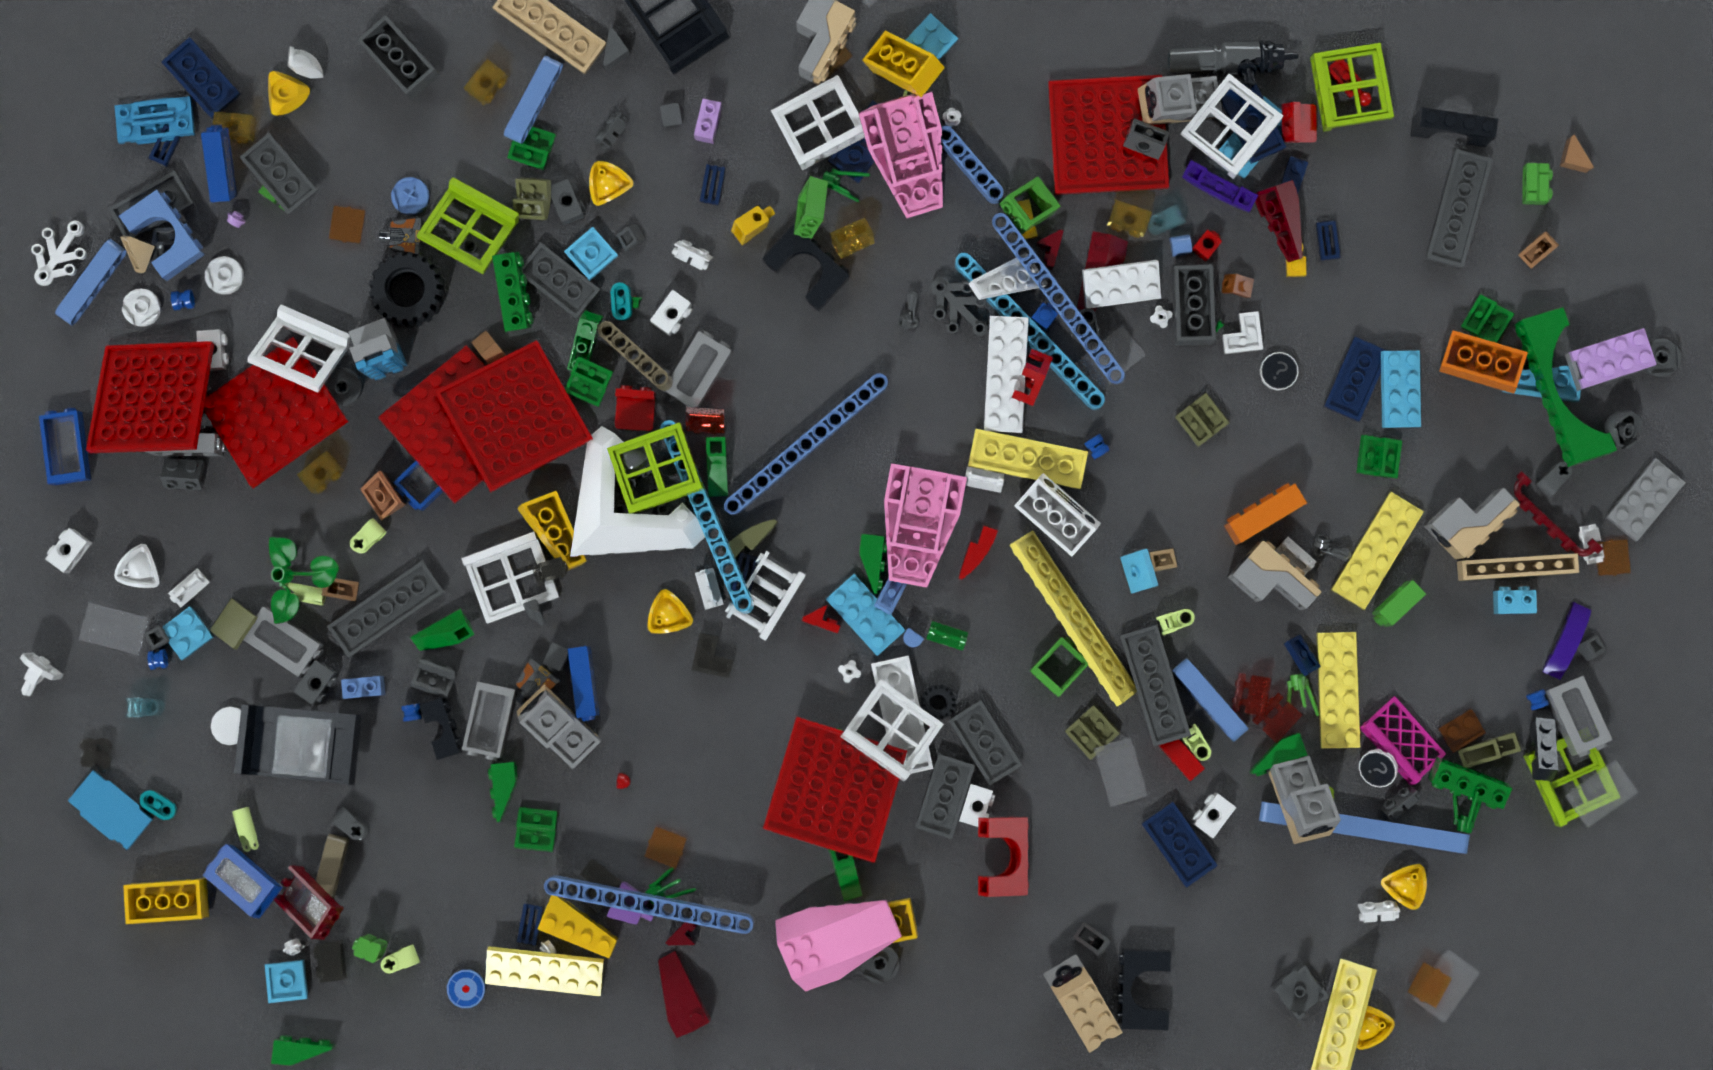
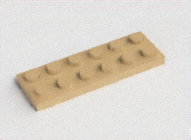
[492,0,607,74]

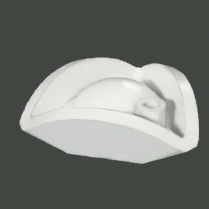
[288,46,324,79]
[114,544,159,588]

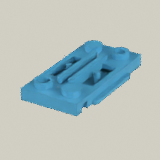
[114,96,195,145]
[68,771,154,850]

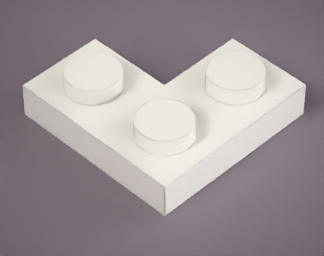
[1222,311,1263,354]

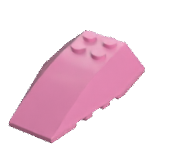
[858,91,943,218]
[884,463,967,587]
[775,900,902,992]

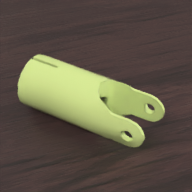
[284,582,326,606]
[232,807,259,852]

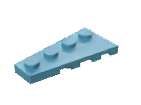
[1502,366,1581,403]

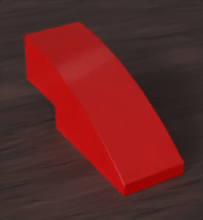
[958,526,998,580]
[1150,736,1205,781]

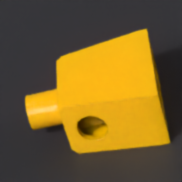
[731,205,775,246]

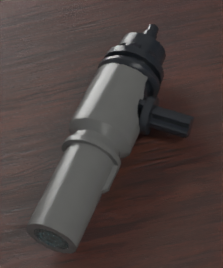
[1167,40,1299,88]

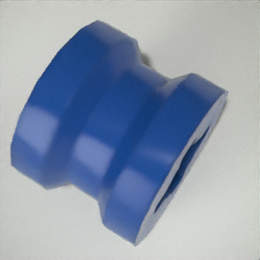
[147,649,168,670]
[1526,689,1550,710]
[401,704,422,722]

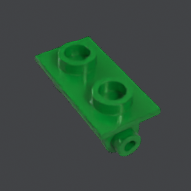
[926,621,969,651]

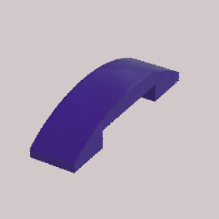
[1182,160,1258,212]
[1542,602,1592,680]

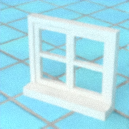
[1181,74,1283,179]
[771,75,865,171]
[248,305,350,392]
[461,532,559,624]
[840,679,944,782]

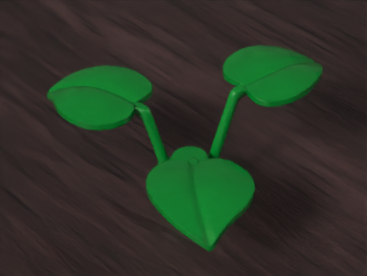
[269,537,339,624]

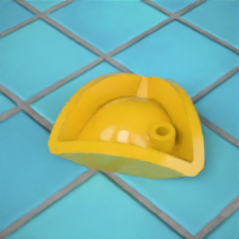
[268,71,310,116]
[589,161,633,206]
[648,589,693,634]
[1381,864,1427,910]
[1356,1005,1395,1050]

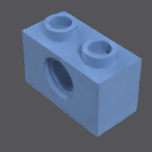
[341,676,385,699]

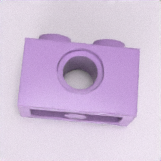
[694,99,722,144]

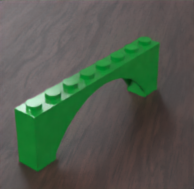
[1515,307,1617,467]

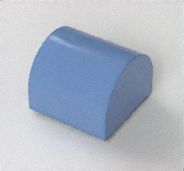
[1169,234,1192,257]
[903,628,924,648]

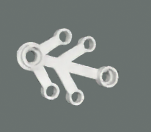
[31,220,87,286]

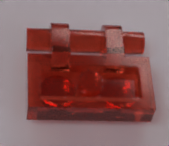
[685,407,725,435]
[1231,673,1272,717]
[1252,692,1303,743]

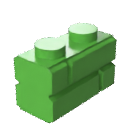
[1522,163,1553,205]
[352,934,388,963]

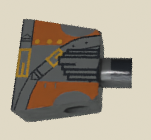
[379,218,425,255]
[515,658,561,705]

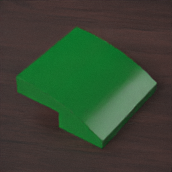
[507,126,557,170]
[1461,294,1514,343]
[565,356,613,407]
[1356,435,1402,479]
[514,807,558,852]

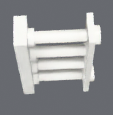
[725,551,806,641]

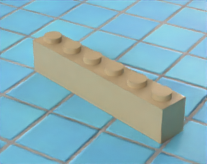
[1457,553,1579,581]

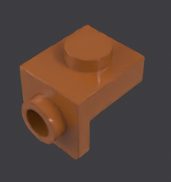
[1221,274,1254,298]

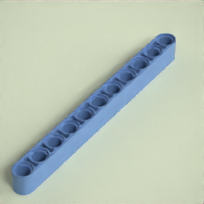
[992,213,1126,384]
[724,373,888,516]
[1259,802,1470,854]
[544,875,754,934]

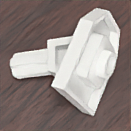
[20,652,64,696]

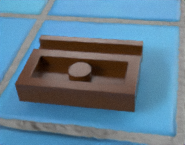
[1437,709,1486,753]

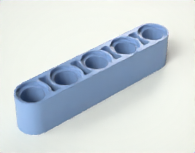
[504,56,563,144]
[941,126,1004,204]
[55,239,127,325]
[1172,658,1248,742]

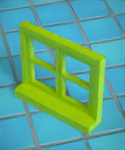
[1310,43,1394,132]
[417,177,519,275]
[607,422,704,514]
[1523,727,1621,827]

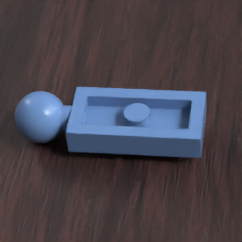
[874,577,907,615]

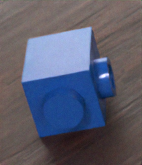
[1031,302,1058,332]

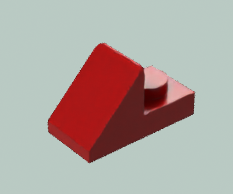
[802,605,841,634]

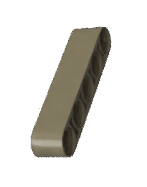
[598,321,673,391]
[307,833,349,925]

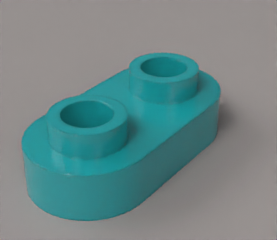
[610,282,632,321]
[140,790,177,820]

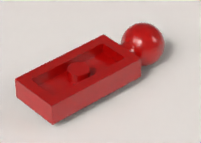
[1328,59,1372,107]

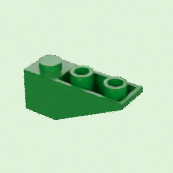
[567,311,603,371]
[706,437,728,497]
[859,534,887,594]
[410,609,475,651]
[1249,733,1307,776]
[488,761,518,822]
[828,849,862,902]
[271,1035,336,1066]

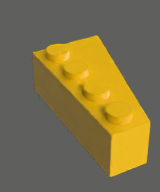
[517,491,587,572]
[537,895,619,958]

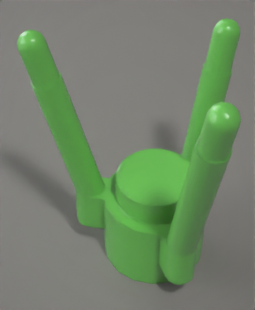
[1286,674,1320,717]

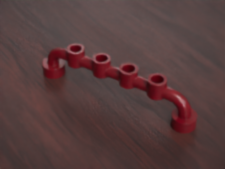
[1513,471,1604,557]

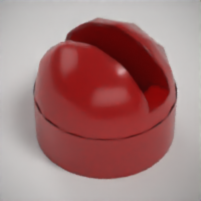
[616,773,631,789]

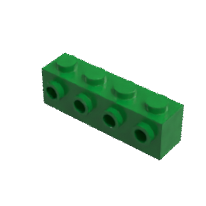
[492,252,533,332]
[1428,757,1512,809]

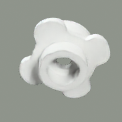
[1150,306,1173,328]
[838,660,861,683]
[283,939,305,955]

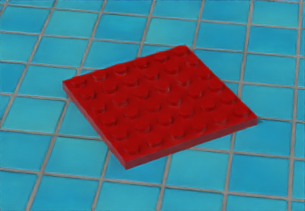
[1048,75,1169,195]
[203,337,349,489]
[435,340,593,493]
[86,341,214,453]
[378,345,485,504]
[762,717,907,863]

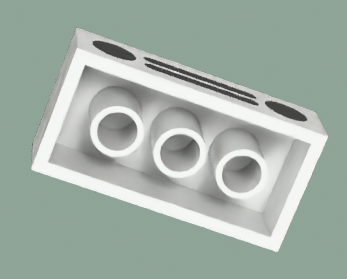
[1014,473,1101,556]

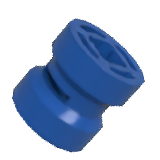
[171,289,195,311]
[1084,434,1110,460]

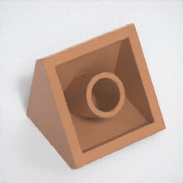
[360,471,406,521]

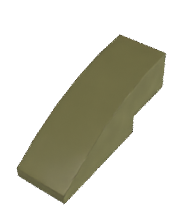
[722,519,778,559]
[1458,731,1522,768]

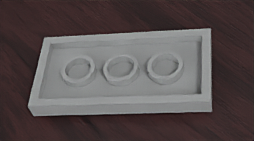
[1606,458,1686,542]

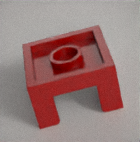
[1012,349,1053,406]

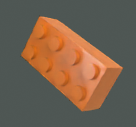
[1439,330,1528,394]
[1224,483,1307,545]

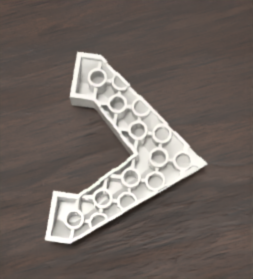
[570,426,705,557]

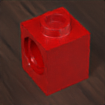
[1192,229,1222,262]

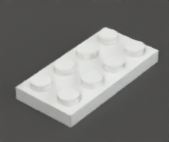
[1082,260,1161,308]

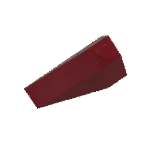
[1255,180,1303,262]
[1077,231,1128,312]
[658,951,711,1038]

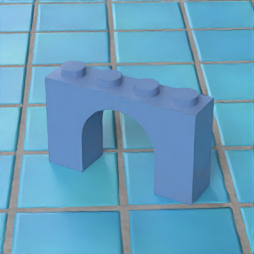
[119,190,205,281]

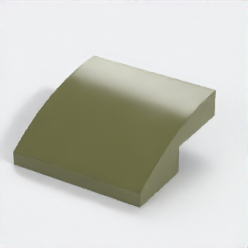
[512,177,551,220]
[1175,392,1230,447]
[210,598,258,650]
[1065,704,1120,760]

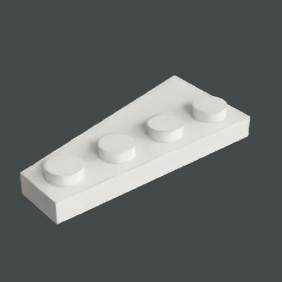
[969,252,1048,300]

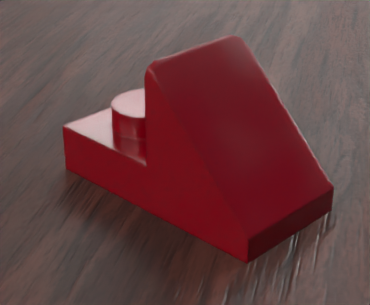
[1036,230,1064,270]
[665,914,698,946]

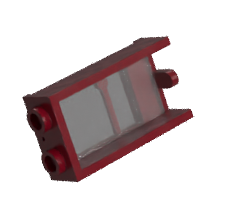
[274,865,344,940]

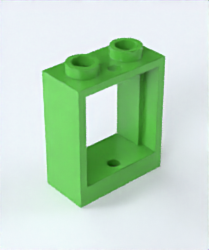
[794,176,828,239]
[999,177,1061,234]
[1372,580,1426,627]
[1029,637,1088,697]

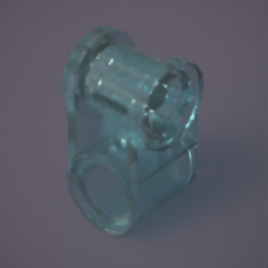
[1147,204,1186,235]
[125,698,165,717]

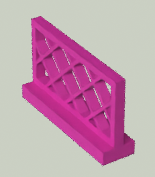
[1360,696,1446,785]

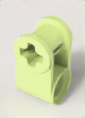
[350,518,387,554]
[1156,609,1195,636]
[1181,723,1211,761]
[381,944,420,974]

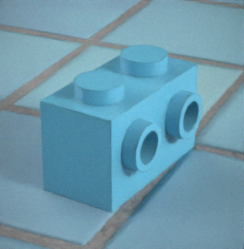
[1493,586,1537,614]

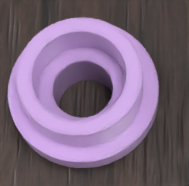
[227,211,246,228]

